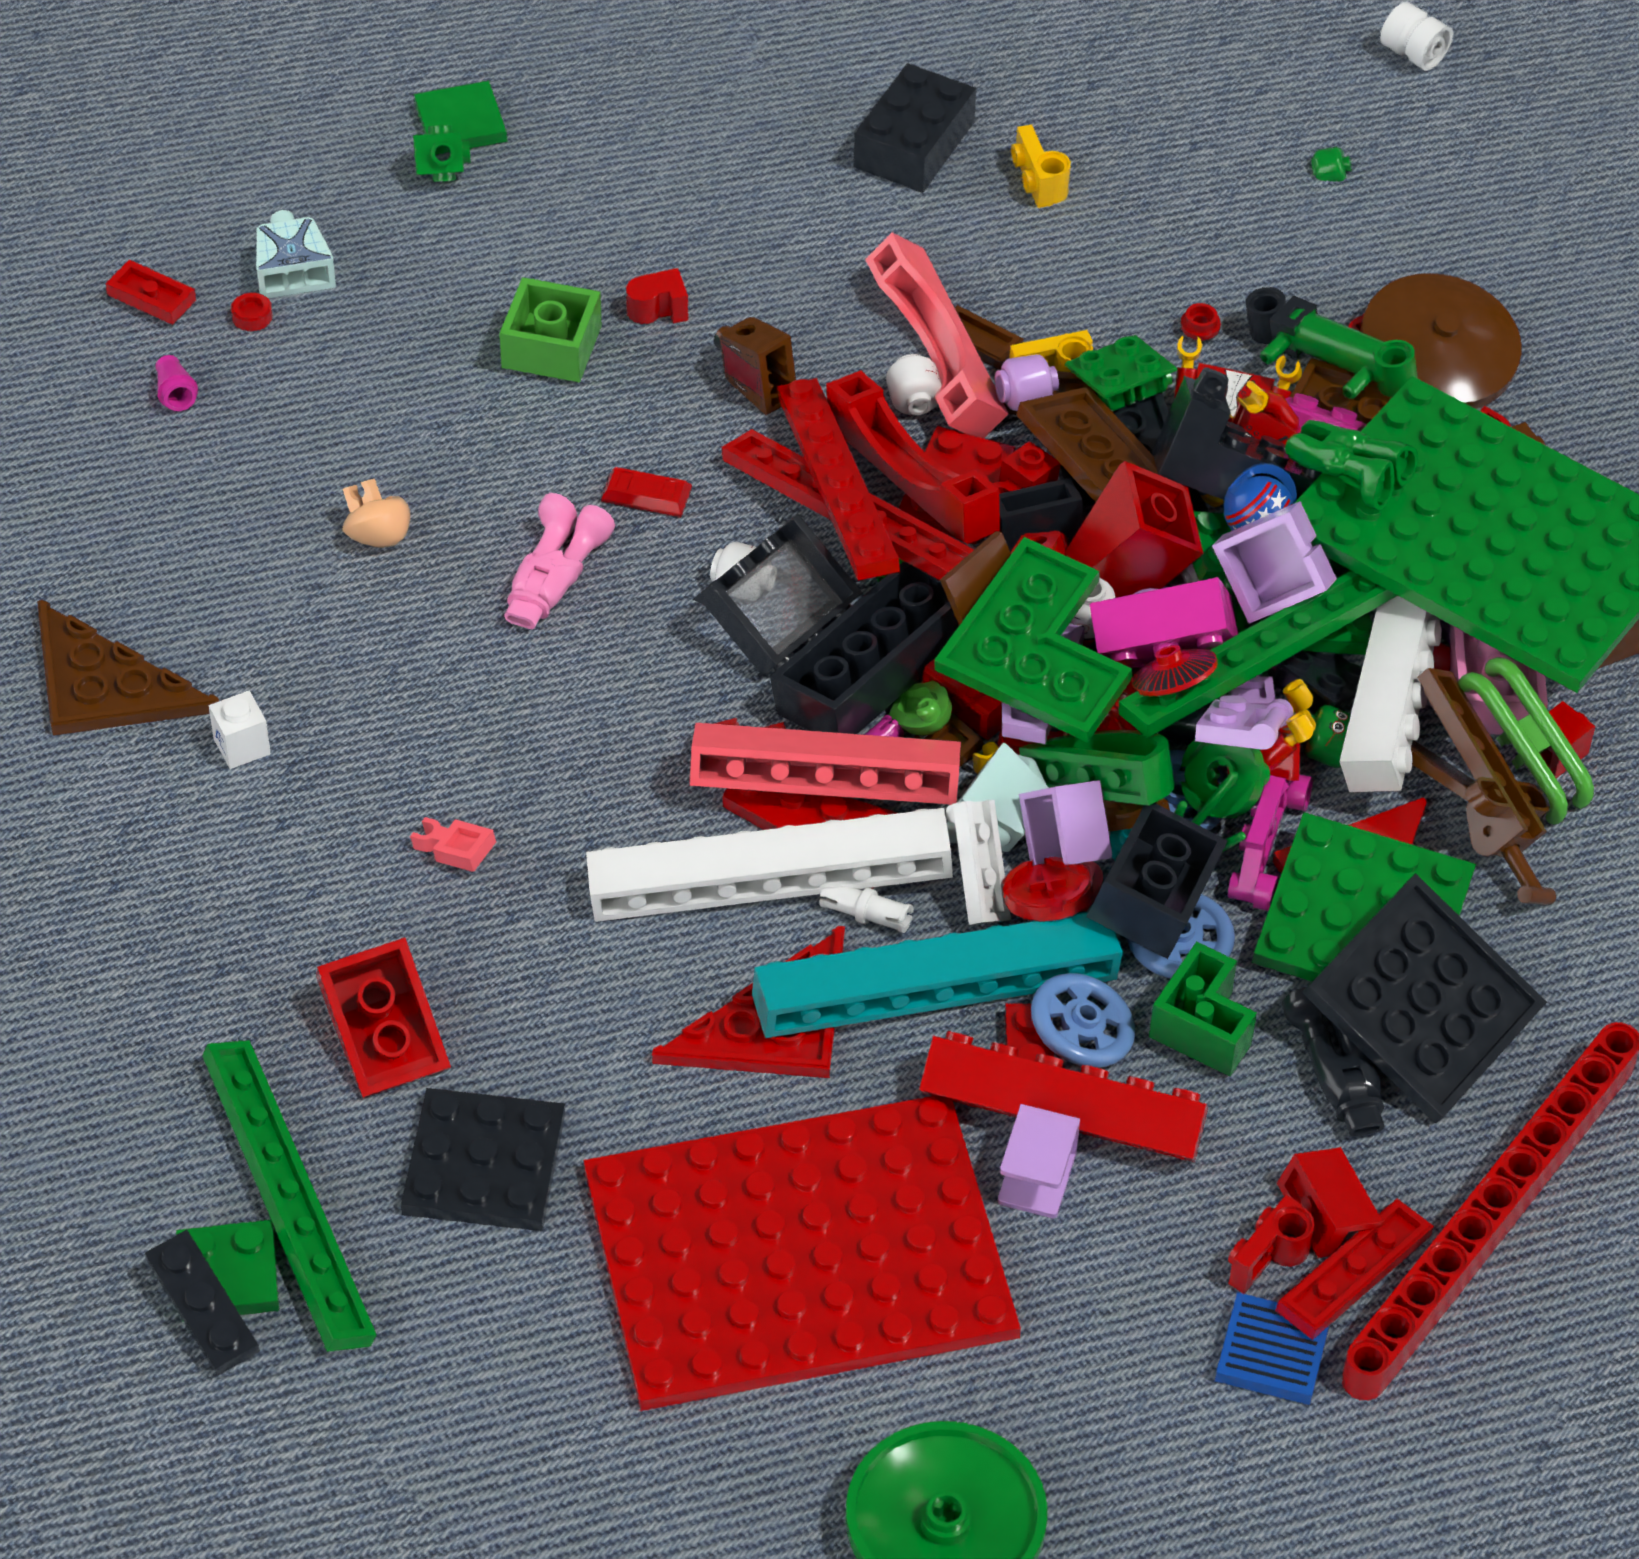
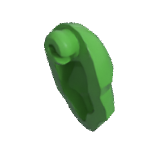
[889,681,952,736]

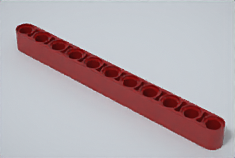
[1342,1022,1639,1401]

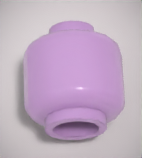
[995,355,1059,411]

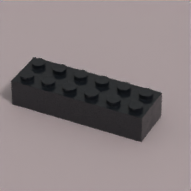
[770,531,976,734]

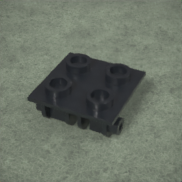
[1267,650,1362,714]

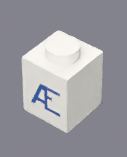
[208,690,271,769]

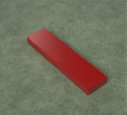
[1275,1198,1434,1340]

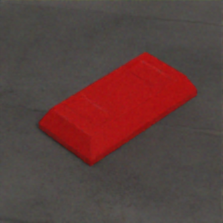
[601,467,692,517]

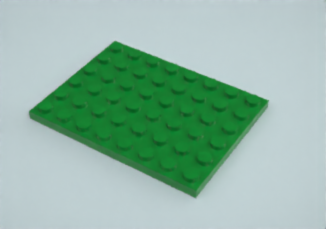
[1295,376,1639,693]

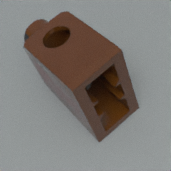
[714,317,796,416]

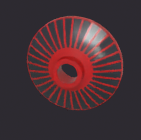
[1132,645,1218,696]

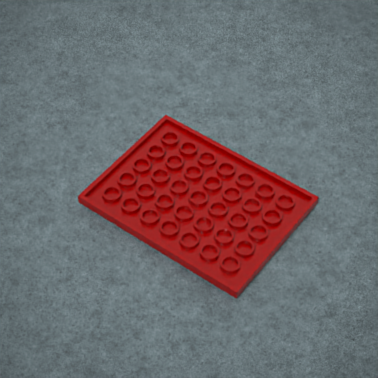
[583,1095,1021,1411]

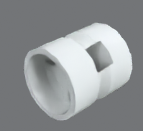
[1380,1,1453,71]

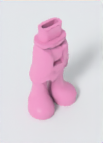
[504,493,615,629]

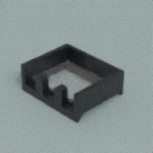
[693,514,862,677]

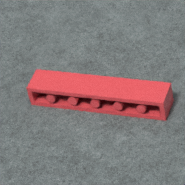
[690,723,961,805]

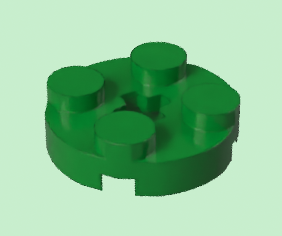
[1181,739,1270,819]

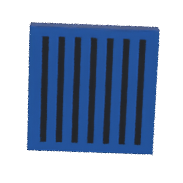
[1215,1292,1330,1405]

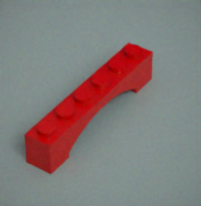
[826,370,1000,544]

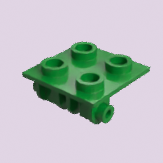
[1065,335,1177,412]

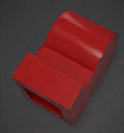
[626,268,688,324]

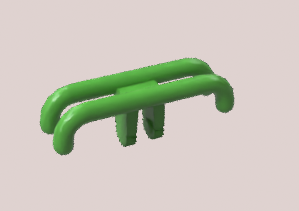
[1458,657,1594,825]

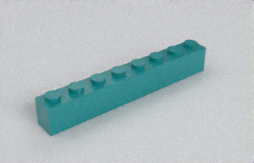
[752,911,1123,1038]

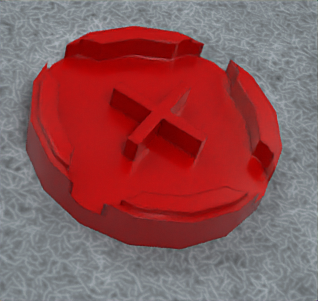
[1003,857,1093,921]

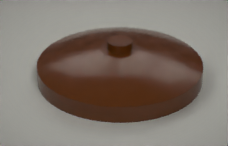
[1359,273,1522,409]

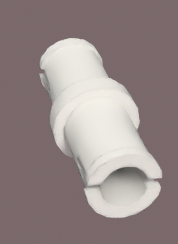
[819,887,914,933]

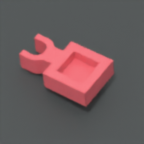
[410,817,496,872]

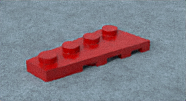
[723,788,898,889]

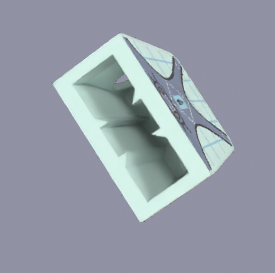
[256,210,336,298]

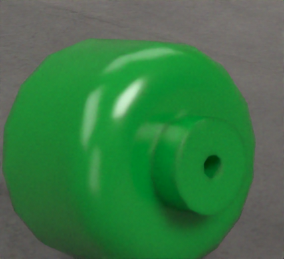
[1311,147,1352,182]

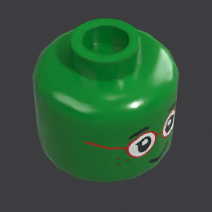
[1303,705,1351,769]

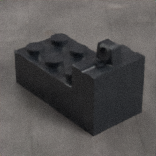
[1152,367,1322,501]

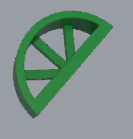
[1019,730,1175,806]

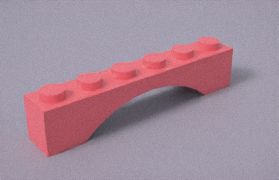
[865,232,1009,438]

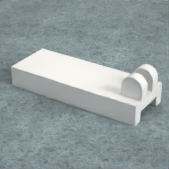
[945,800,1011,925]

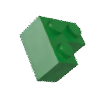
[1149,941,1257,1077]

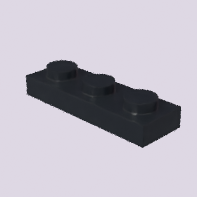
[144,1229,260,1376]

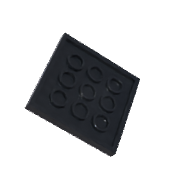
[1302,873,1547,1124]

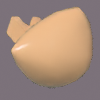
[342,479,410,548]

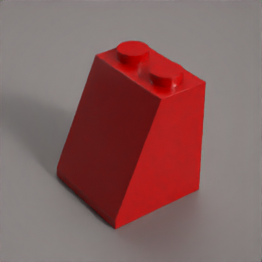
[1065,461,1203,598]

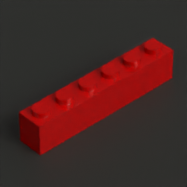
[919,1031,1208,1163]

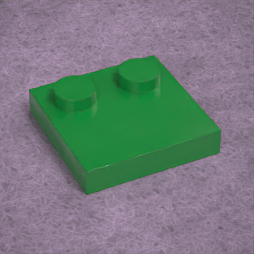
[176,1220,280,1322]

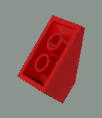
[316,937,451,1099]

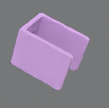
[1019,780,1112,866]
[998,1104,1080,1218]

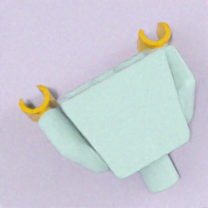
[947,742,1049,852]

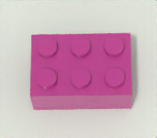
[1089,577,1238,673]

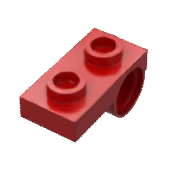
[1228,1195,1314,1294]

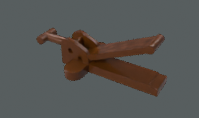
[1411,668,1556,905]

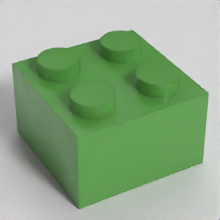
[499,277,602,383]

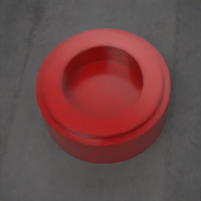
[231,293,273,331]

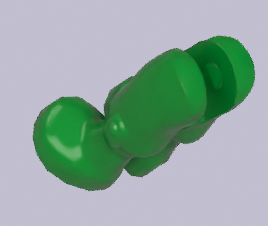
[1285,420,1418,510]

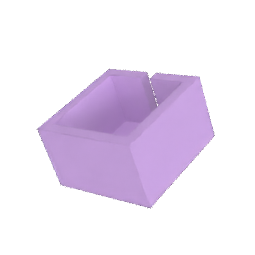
[1212,501,1337,624]

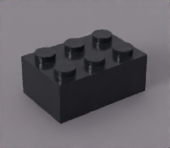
[853,63,977,193]
[1086,803,1228,959]

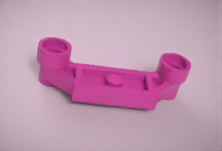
[1228,774,1313,911]

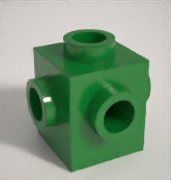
[413,125,471,182]

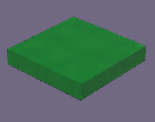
[414,81,507,155]

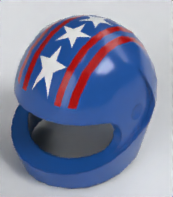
[1224,463,1297,531]

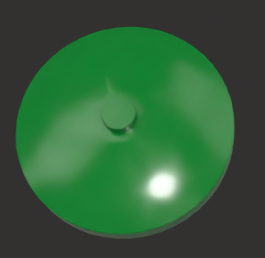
[846,1421,1048,1559]

